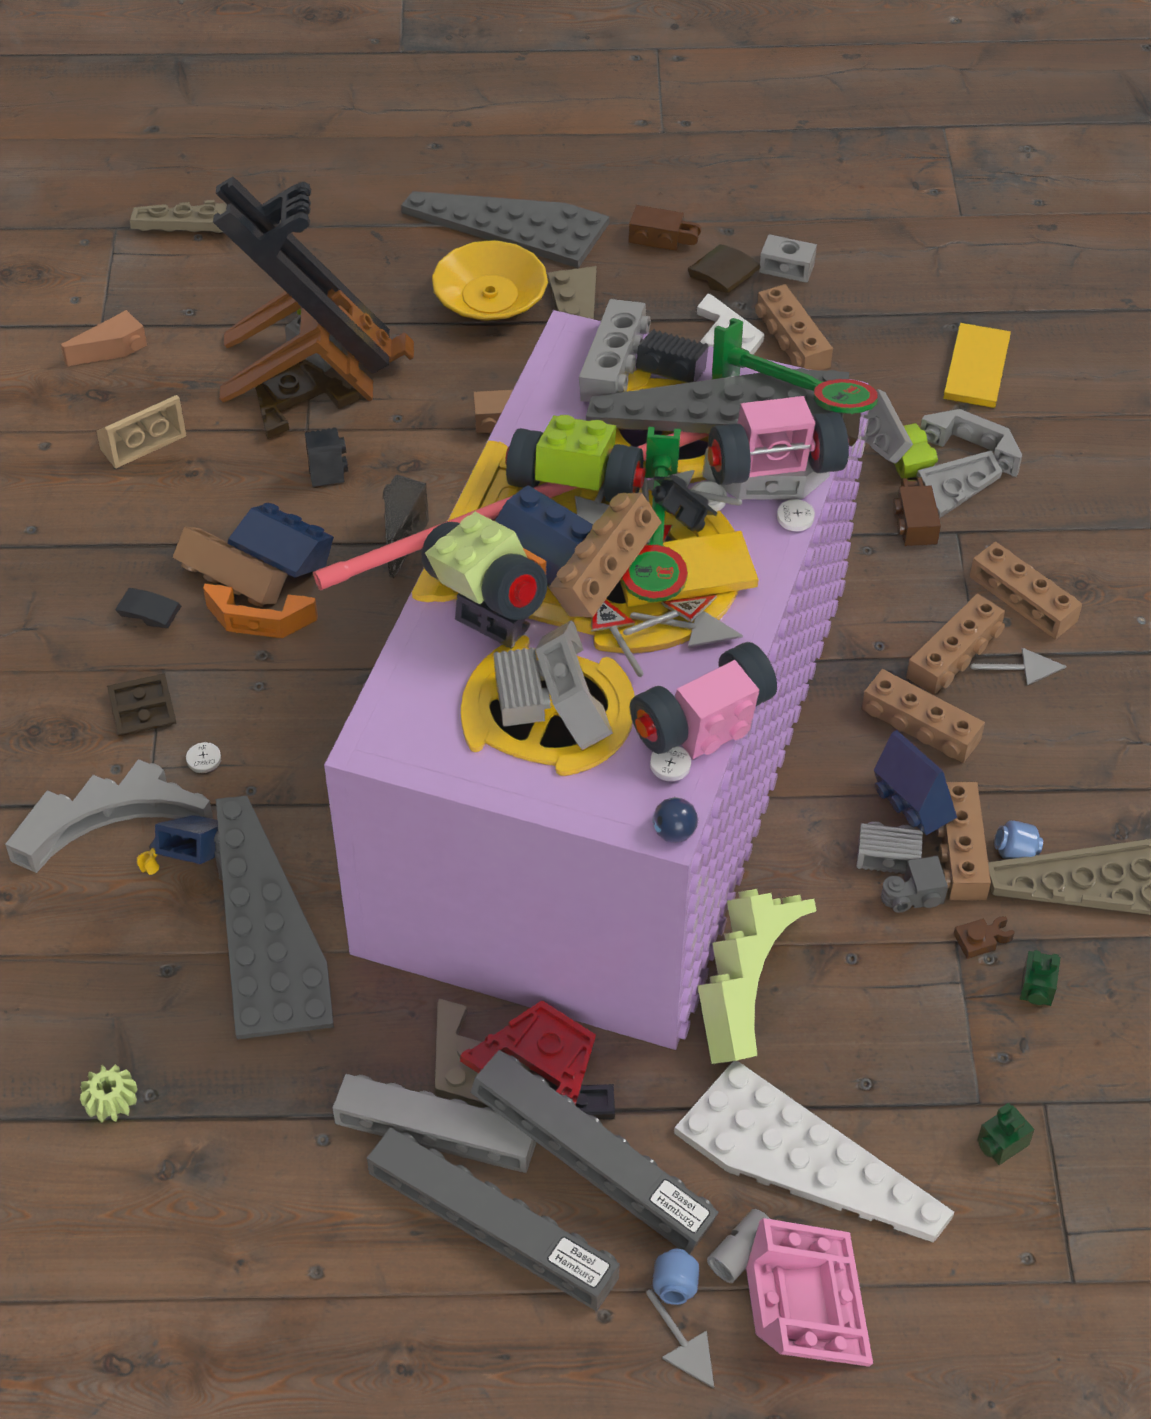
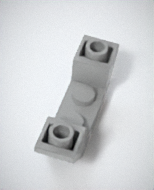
[920,409,1022,477]
[702,449,830,499]
[535,621,613,750]

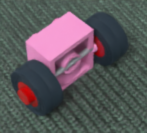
[707,396,849,485]
[630,642,777,759]

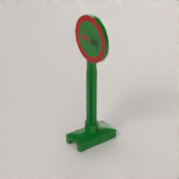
[712,318,878,414]
[621,427,688,602]

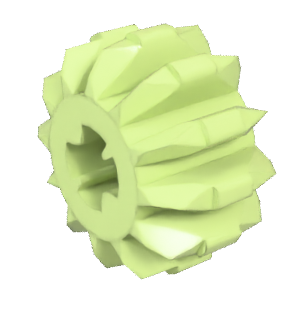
[80,1064,138,1123]

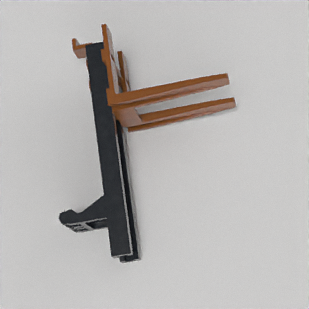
[213,176,414,403]

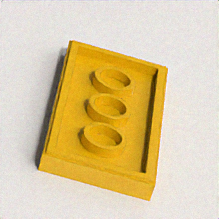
[943,323,1011,408]
[620,531,759,607]

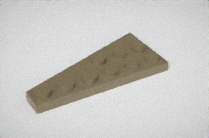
[988,839,1151,915]

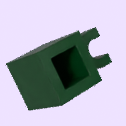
[1019,950,1061,1006]
[977,1103,1035,1165]

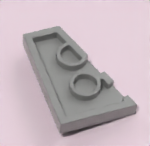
[861,389,913,464]
[916,451,1003,519]

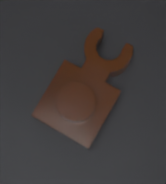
[954,916,1015,959]

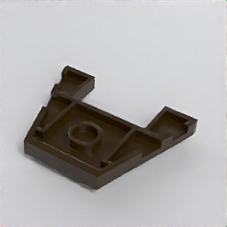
[255,359,359,439]

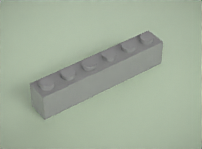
[333,1074,536,1173]

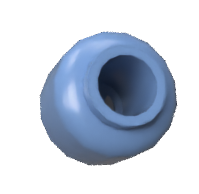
[994,821,1043,860]
[652,1249,699,1305]

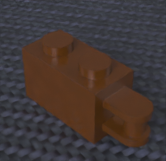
[629,205,702,251]
[893,477,941,546]

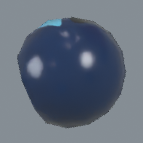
[652,797,698,843]

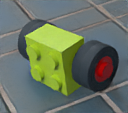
[505,415,645,502]

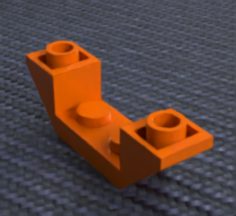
[203,584,318,638]

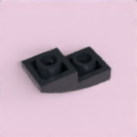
[115,588,181,628]

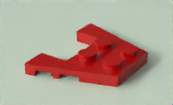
[460,1001,596,1105]

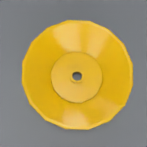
[432,240,548,321]

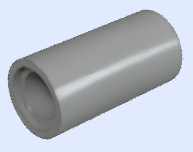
[707,1209,770,1283]

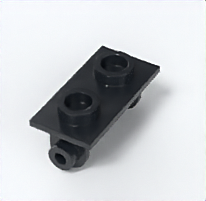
[652,475,718,532]

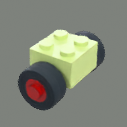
[422,512,547,620]

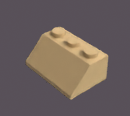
[96,395,186,469]

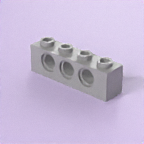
[579,299,651,402]

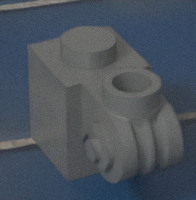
[881,856,948,913]

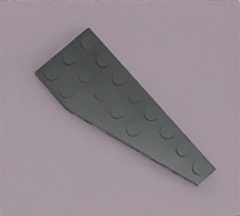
[401,191,609,268]
[586,368,849,434]
[216,795,334,1040]

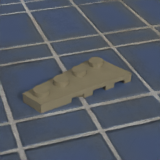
[130,200,227,233]
[548,266,597,319]

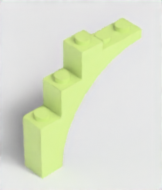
[698,889,816,1064]

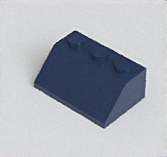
[495,485,593,587]
[227,503,334,577]
[874,730,957,835]

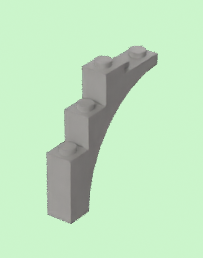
[5,759,213,873]

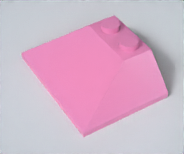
[746,1218,873,1366]

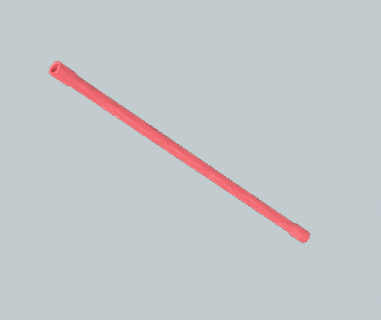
[313,431,709,590]

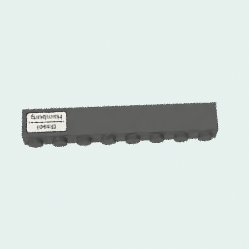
[470,1050,719,1255]
[367,1127,620,1311]

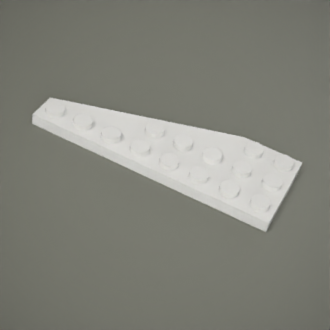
[674,1061,954,1243]

